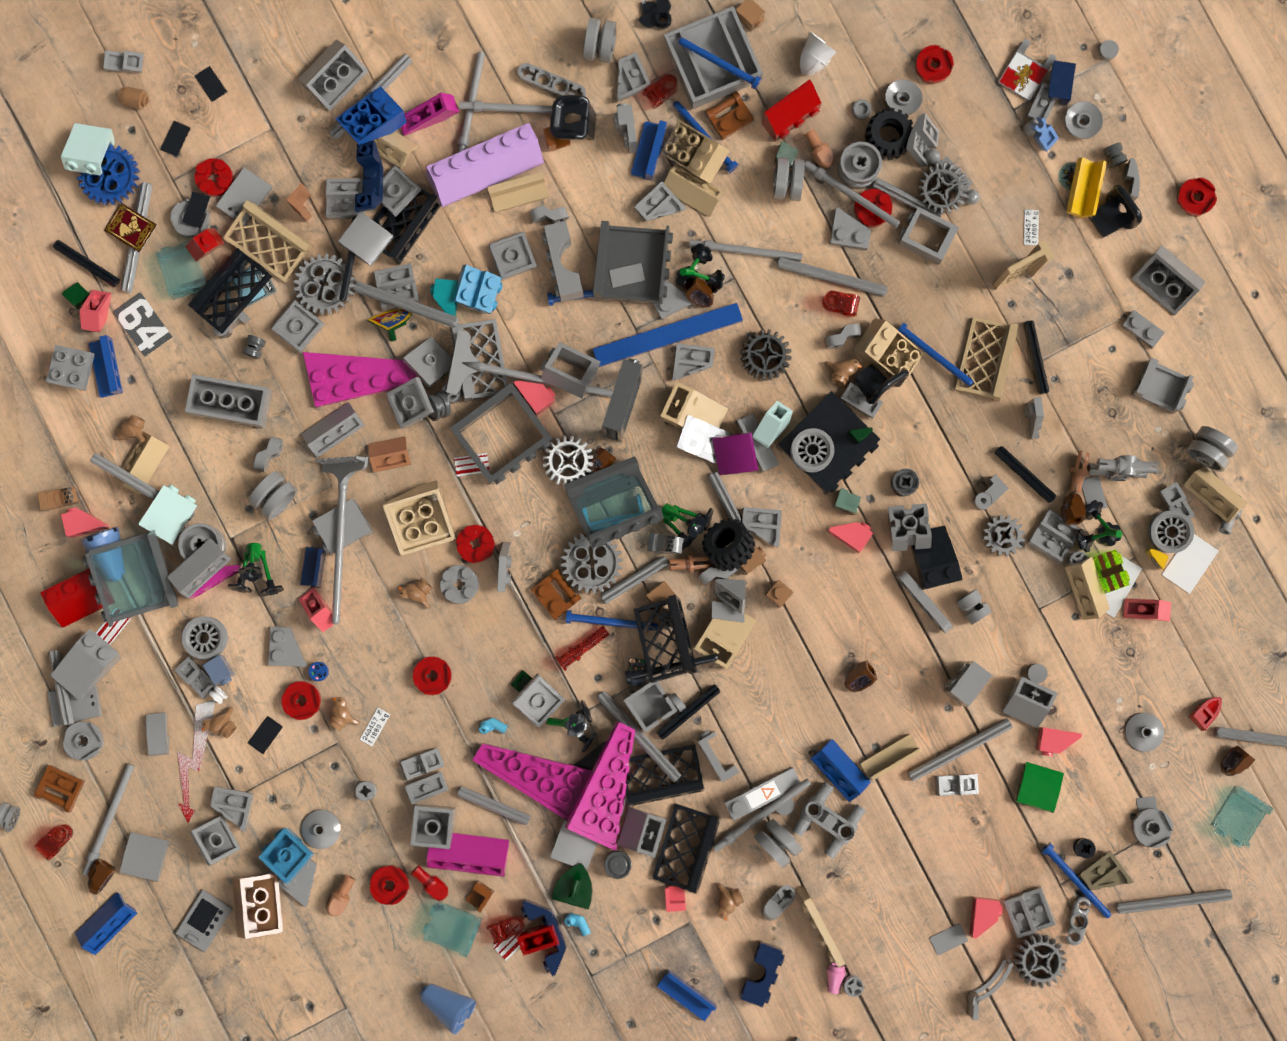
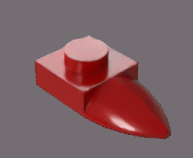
[1189,697,1222,731]

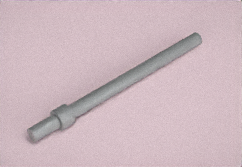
[457,52,485,153]
[459,100,572,115]
[805,161,900,228]
[689,239,803,261]
[82,763,135,876]
[713,778,811,852]

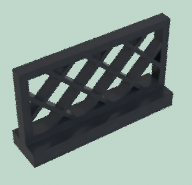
[373,188,441,265]
[188,248,272,334]
[634,594,697,683]
[626,744,705,807]
[652,804,721,894]

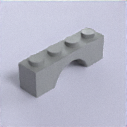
[542,221,584,302]

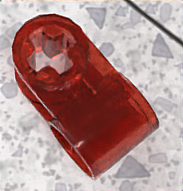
[642,74,678,109]
[822,290,860,317]
[34,824,73,861]
[486,915,526,945]

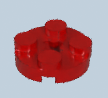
[915,45,954,84]
[194,158,234,197]
[1177,178,1217,217]
[854,189,893,228]
[456,525,495,563]
[413,656,452,695]
[281,681,321,720]
[370,865,410,905]

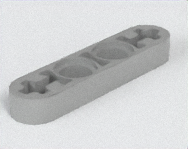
[518,63,586,97]
[896,570,953,634]

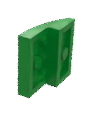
[1016,762,1064,813]

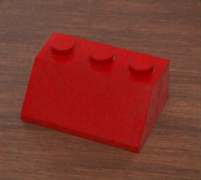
[762,79,822,141]
[40,567,115,628]

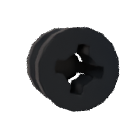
[1073,838,1096,858]

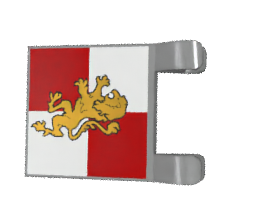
[998,39,1056,102]

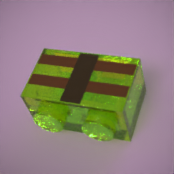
[1093,549,1130,594]

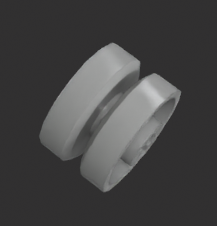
[583,17,617,63]
[838,142,882,189]
[773,157,805,201]
[1186,426,1238,472]
[248,471,298,520]
[178,523,227,560]
[754,818,803,869]

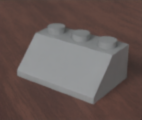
[298,40,368,111]
[1132,245,1205,315]

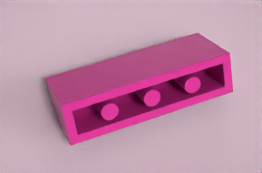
[427,833,509,877]

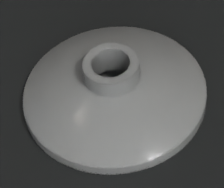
[885,80,923,115]
[1065,102,1103,139]
[1125,713,1164,752]
[301,810,341,849]

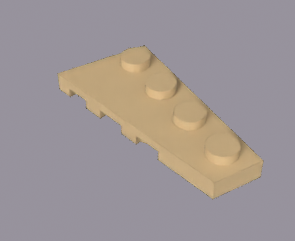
[796,885,846,967]

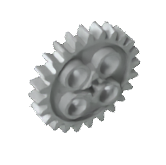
[293,253,356,316]
[561,533,623,594]

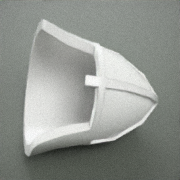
[800,31,836,75]

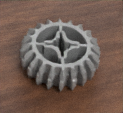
[918,162,970,214]
[1013,934,1067,988]

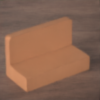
[286,183,312,221]
[368,437,411,472]

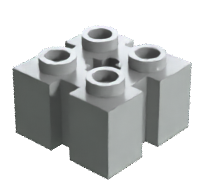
[888,503,932,551]

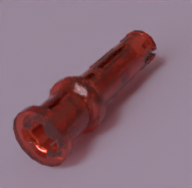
[555,625,610,671]

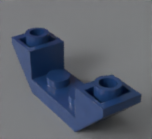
[355,140,384,213]
[521,899,567,976]

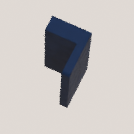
[1048,60,1076,106]
[300,547,326,588]

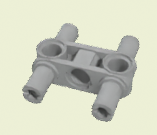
[1088,455,1159,481]
[792,782,866,859]

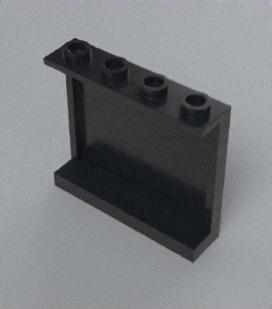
[777,391,880,495]

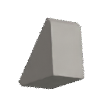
[714,579,745,615]

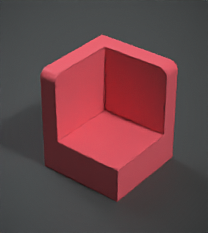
[665,886,686,912]

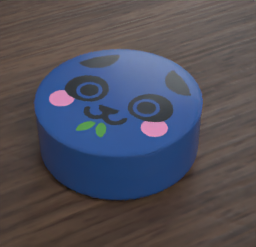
[309,662,329,681]

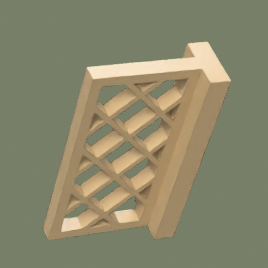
[223,200,313,282]
[993,240,1055,290]
[955,317,1018,401]

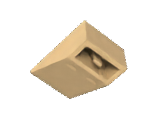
[660,120,730,184]
[853,318,924,384]
[660,382,728,430]
[694,601,757,670]

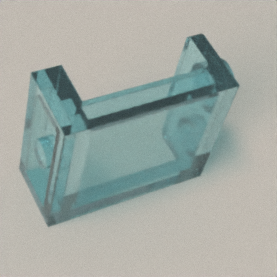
[156,241,208,300]
[1210,786,1274,848]
[422,901,483,958]

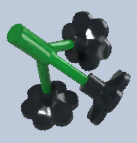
[676,243,725,293]
[1076,500,1122,552]
[547,700,597,753]

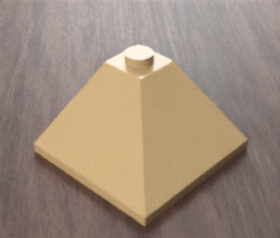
[383,480,456,556]

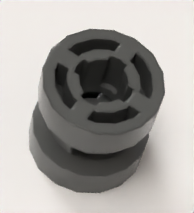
[1103,142,1128,168]
[242,335,266,359]

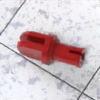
[411,865,449,901]

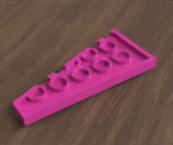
[303,352,423,408]
[565,721,635,851]
[473,743,592,821]

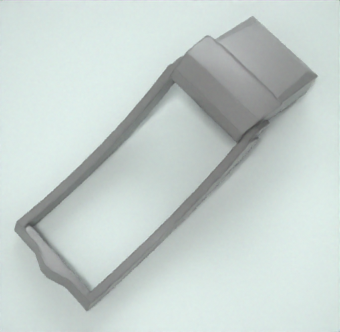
[968,958,1013,1020]

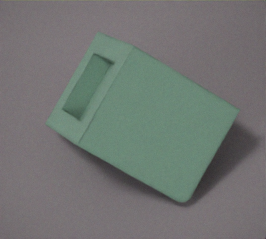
[833,488,861,515]

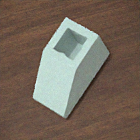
[753,401,793,448]

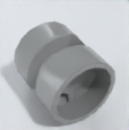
[956,589,992,625]

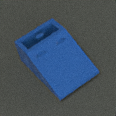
[335,86,407,145]

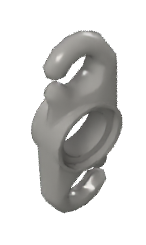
[1066,897,1091,946]

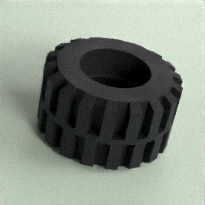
[865,108,913,160]
[702,518,755,572]

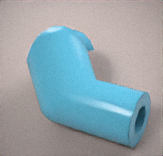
[479,718,508,734]
[564,913,591,937]

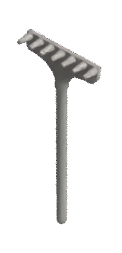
[446,330,613,397]
[315,456,368,625]

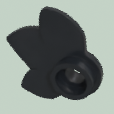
[638,0,672,29]

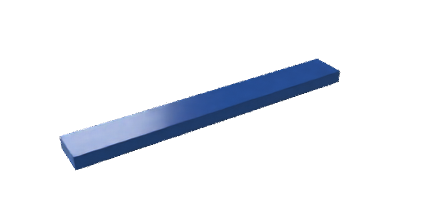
[593,303,743,367]

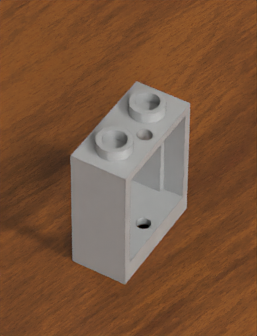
[899,207,959,264]
[540,342,601,399]

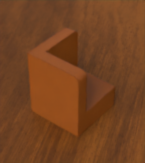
[543,127,570,152]
[466,880,494,913]

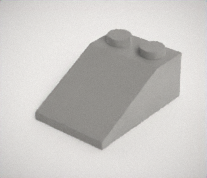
[50,629,121,701]

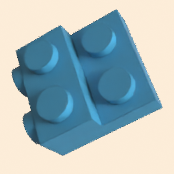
[452,264,503,314]
[258,828,314,884]

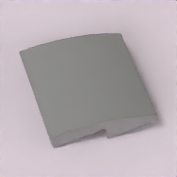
[906,113,939,166]
[326,178,365,219]
[338,212,393,266]
[374,263,420,311]
[1027,509,1080,564]
[550,820,597,870]
[120,832,170,882]
[1004,886,1056,938]

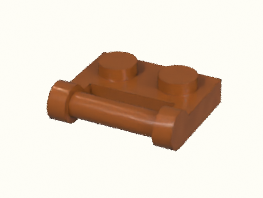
[705,91,754,140]
[531,569,582,620]
[34,765,85,813]

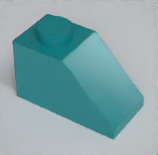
[430,278,458,316]

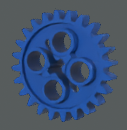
[77,144,140,206]

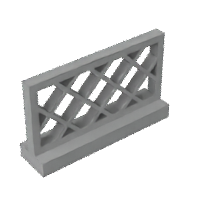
[450,319,508,402]

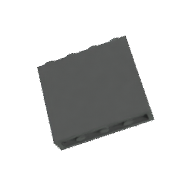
[593,221,673,304]

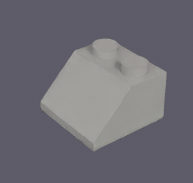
[411,804,456,849]

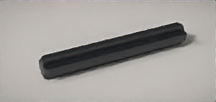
[53,240,120,287]
[1023,320,1050,395]
[995,446,1056,503]
[657,684,720,740]

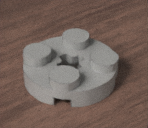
[171,199,210,238]
[440,565,479,604]
[63,722,104,760]
[1132,808,1173,848]

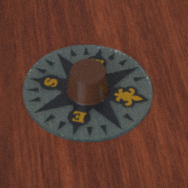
[1059,163,1076,190]

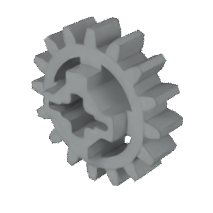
[982,515,1025,557]

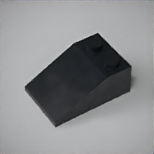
[911,526,963,590]

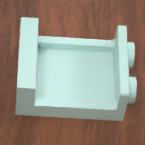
[61,123,115,175]
[139,484,198,545]

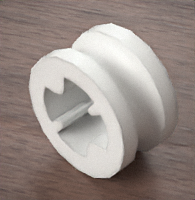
[208,685,228,704]

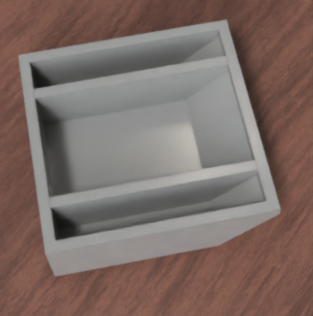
[664,6,763,109]

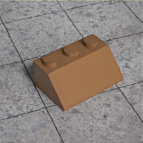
[232,873,283,939]

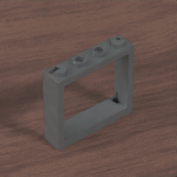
[602,358,643,442]
[450,383,554,485]

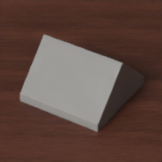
[190,815,240,867]

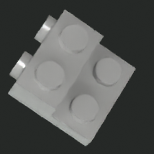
[614,103,637,154]
[386,377,434,428]

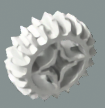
[543,436,593,487]

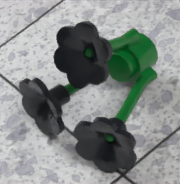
[662,503,714,551]
[228,543,284,596]

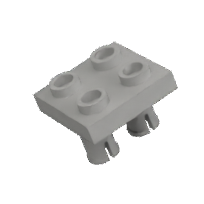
[46,345,95,391]

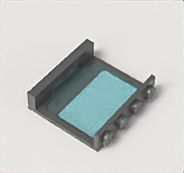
[564,456,664,548]
[83,530,178,627]

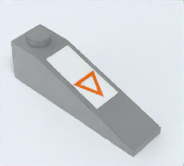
[724,768,800,821]

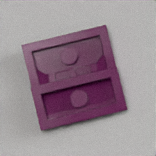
[712,432,758,475]

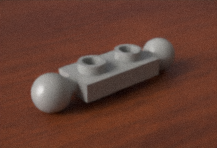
[1024,73,1056,136]
[925,149,980,205]

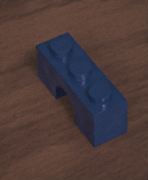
[740,941,785,1008]

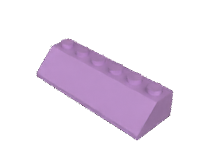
[425,123,544,207]

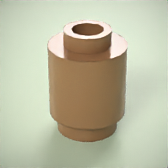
[118,86,149,109]

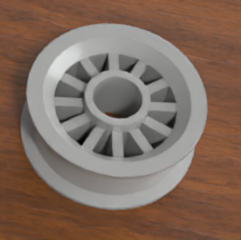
[790,428,834,472]
[1148,511,1194,553]
[182,616,228,659]

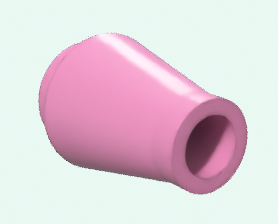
[827,963,846,994]

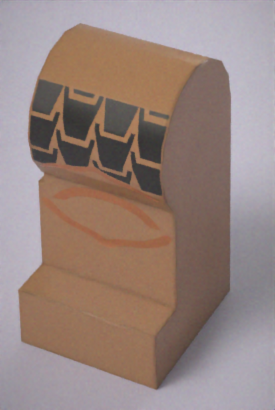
[37,487,78,512]

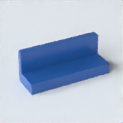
[631,120,667,181]
[89,335,123,398]
[810,739,871,802]
[76,892,137,955]
[657,969,717,1021]

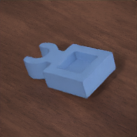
[1030,117,1059,152]

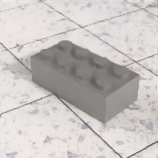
[185,374,272,428]

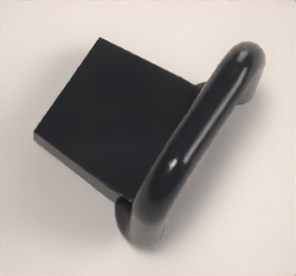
[550,95,597,140]
[1089,185,1143,238]
[852,364,909,404]

